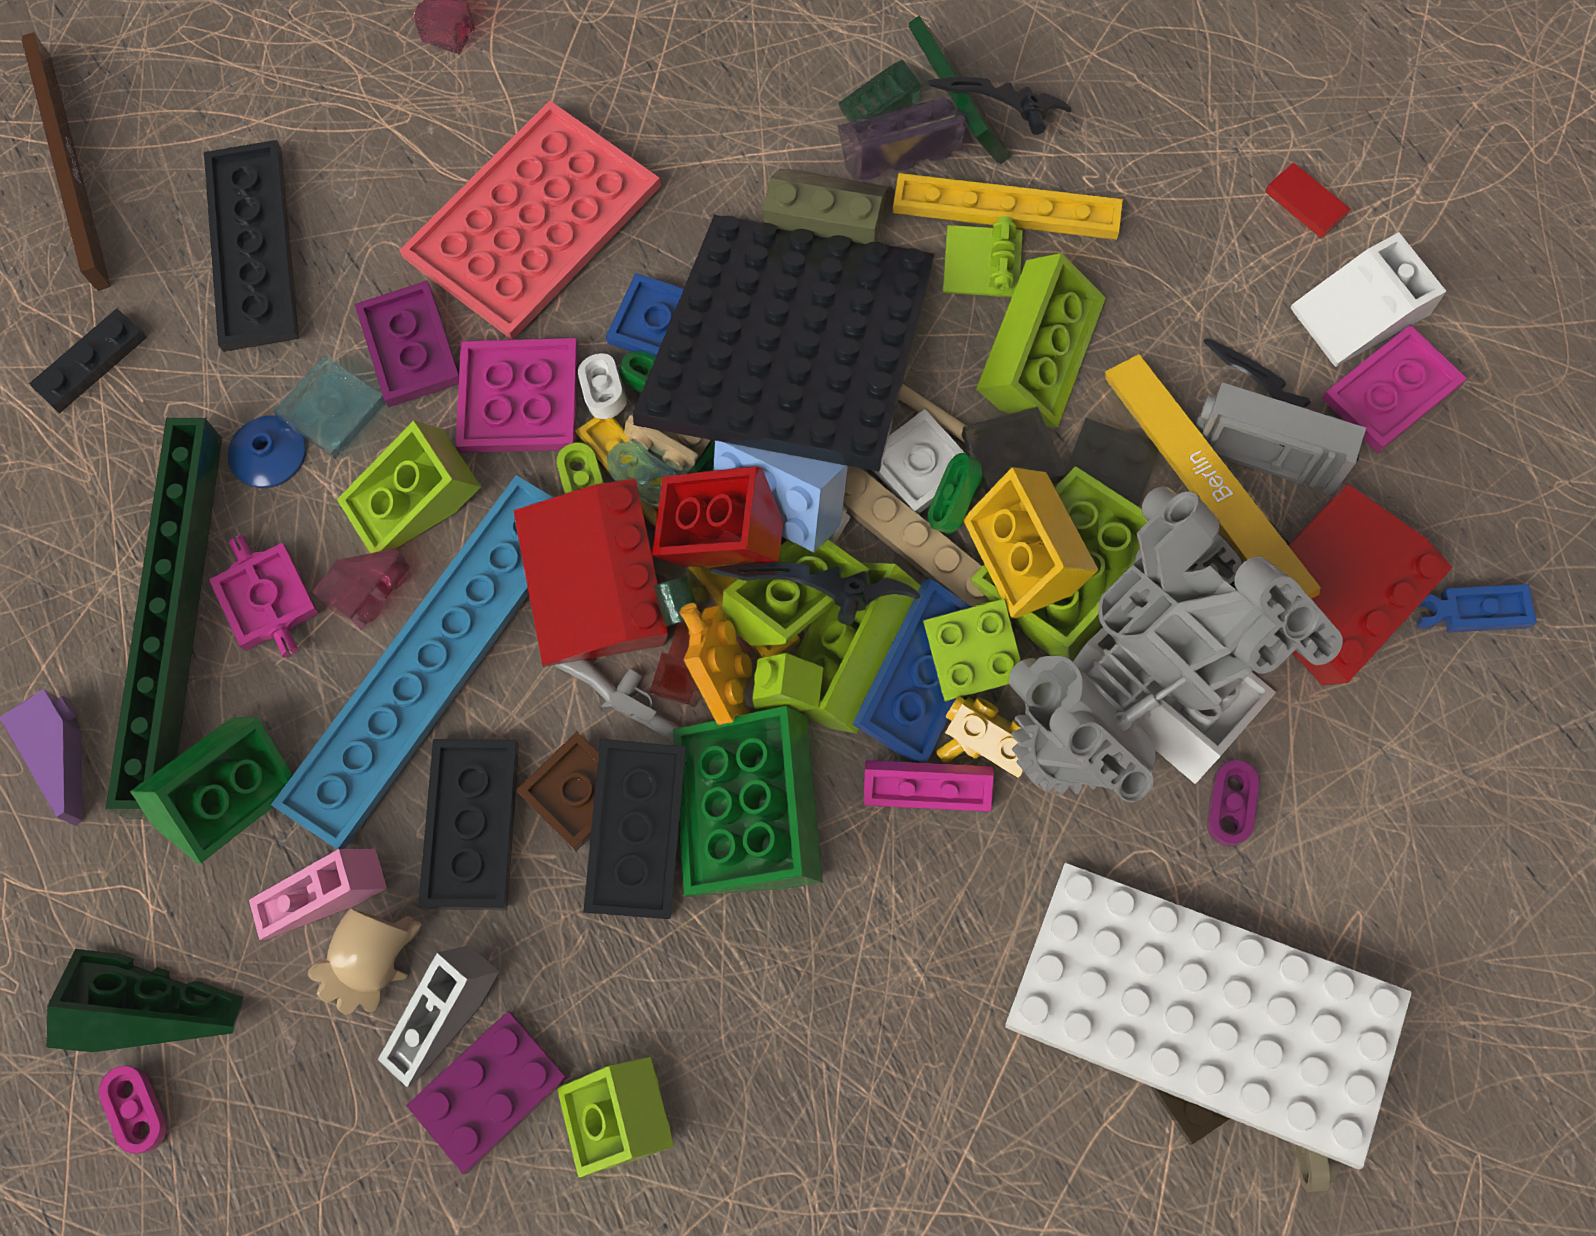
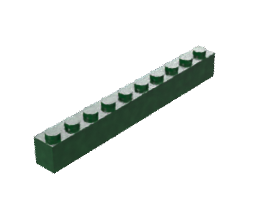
[105,418,222,820]

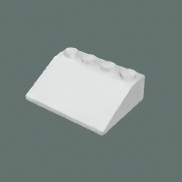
[1073,628,1276,784]

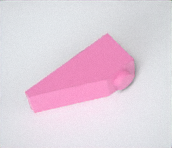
[249,849,387,940]

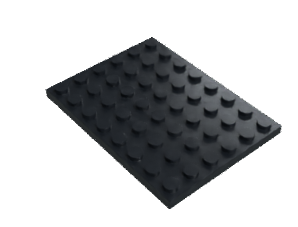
[633,215,934,472]

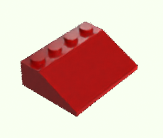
[513,478,668,667]
[1288,484,1453,686]

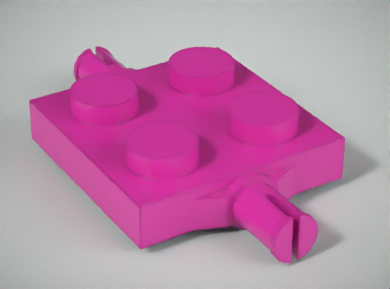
[209,535,319,657]

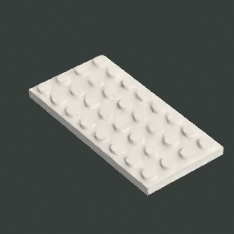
[1005,863,1412,1170]

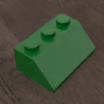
[130,717,293,863]

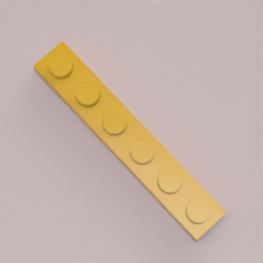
[893,173,1123,240]

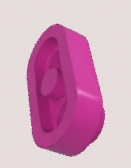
[99,1066,167,1154]

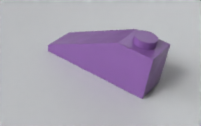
[0,689,83,826]

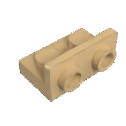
[624,415,712,471]

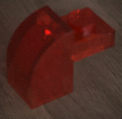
[649,618,702,708]

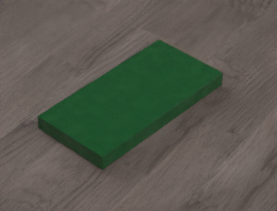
[908,16,1011,164]

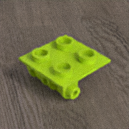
[943,216,1023,297]
[923,599,1021,701]

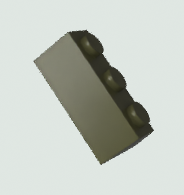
[763,168,888,244]

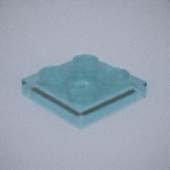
[273,355,386,459]

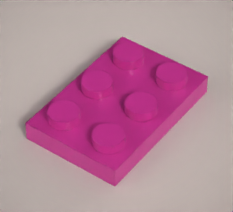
[1322,325,1467,453]

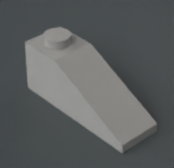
[378,945,499,1087]

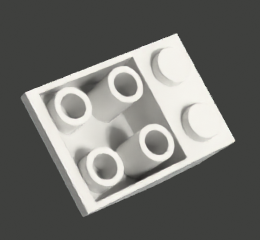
[1290,232,1446,367]

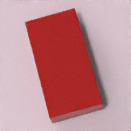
[1265,162,1350,239]

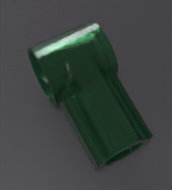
[653,576,709,626]

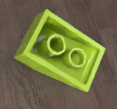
[337,420,481,559]

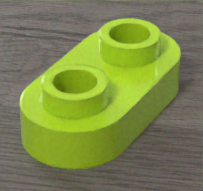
[556,443,603,494]

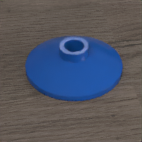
[228,416,306,488]

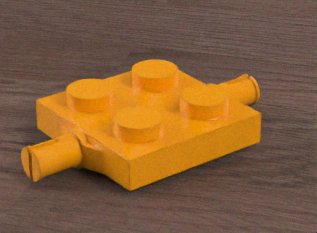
[679,603,752,725]

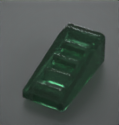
[839,60,921,133]

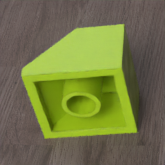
[557,1057,674,1178]

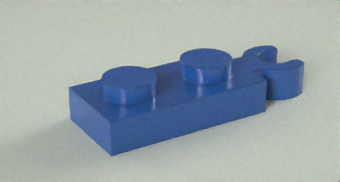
[1417,584,1537,633]

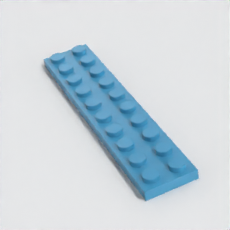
[271,475,554,850]

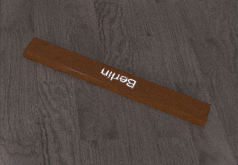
[21,32,111,291]

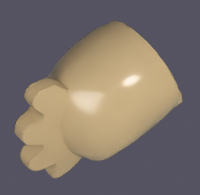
[308,908,422,1014]

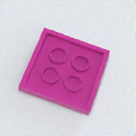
[455,338,578,453]

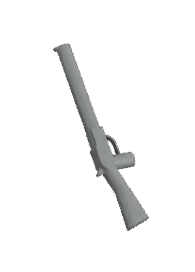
[553,659,682,741]

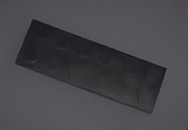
[204,140,299,352]

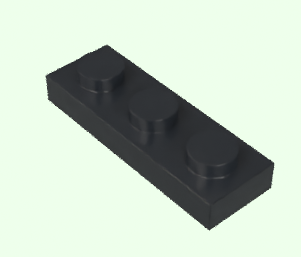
[29,308,147,414]

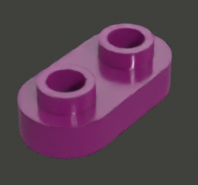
[1207,760,1259,847]

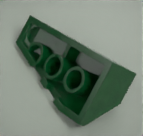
[46,949,243,1052]

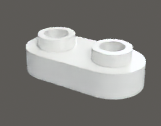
[578,353,627,419]

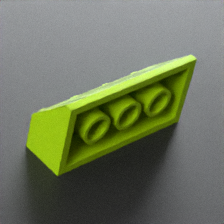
[976,253,1106,428]
[795,562,921,734]

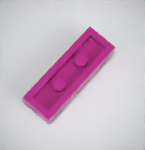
[863,760,994,812]

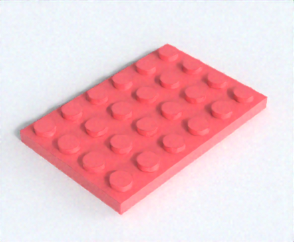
[399,100,661,340]

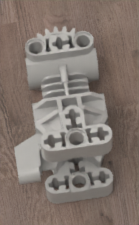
[1009,486,1343,802]

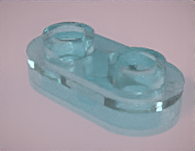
[607,442,676,506]

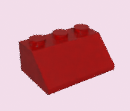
[652,466,783,567]

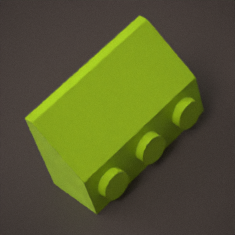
[722,539,870,646]

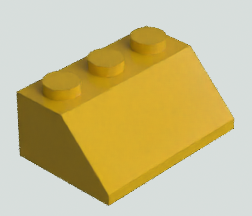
[963,467,1098,618]

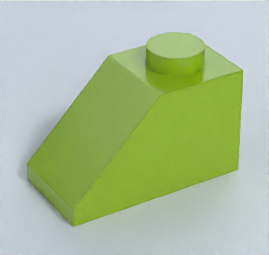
[753,653,823,712]

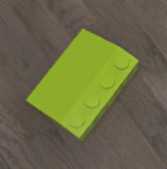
[971,466,1148,662]

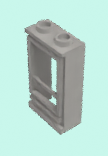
[1195,382,1366,496]

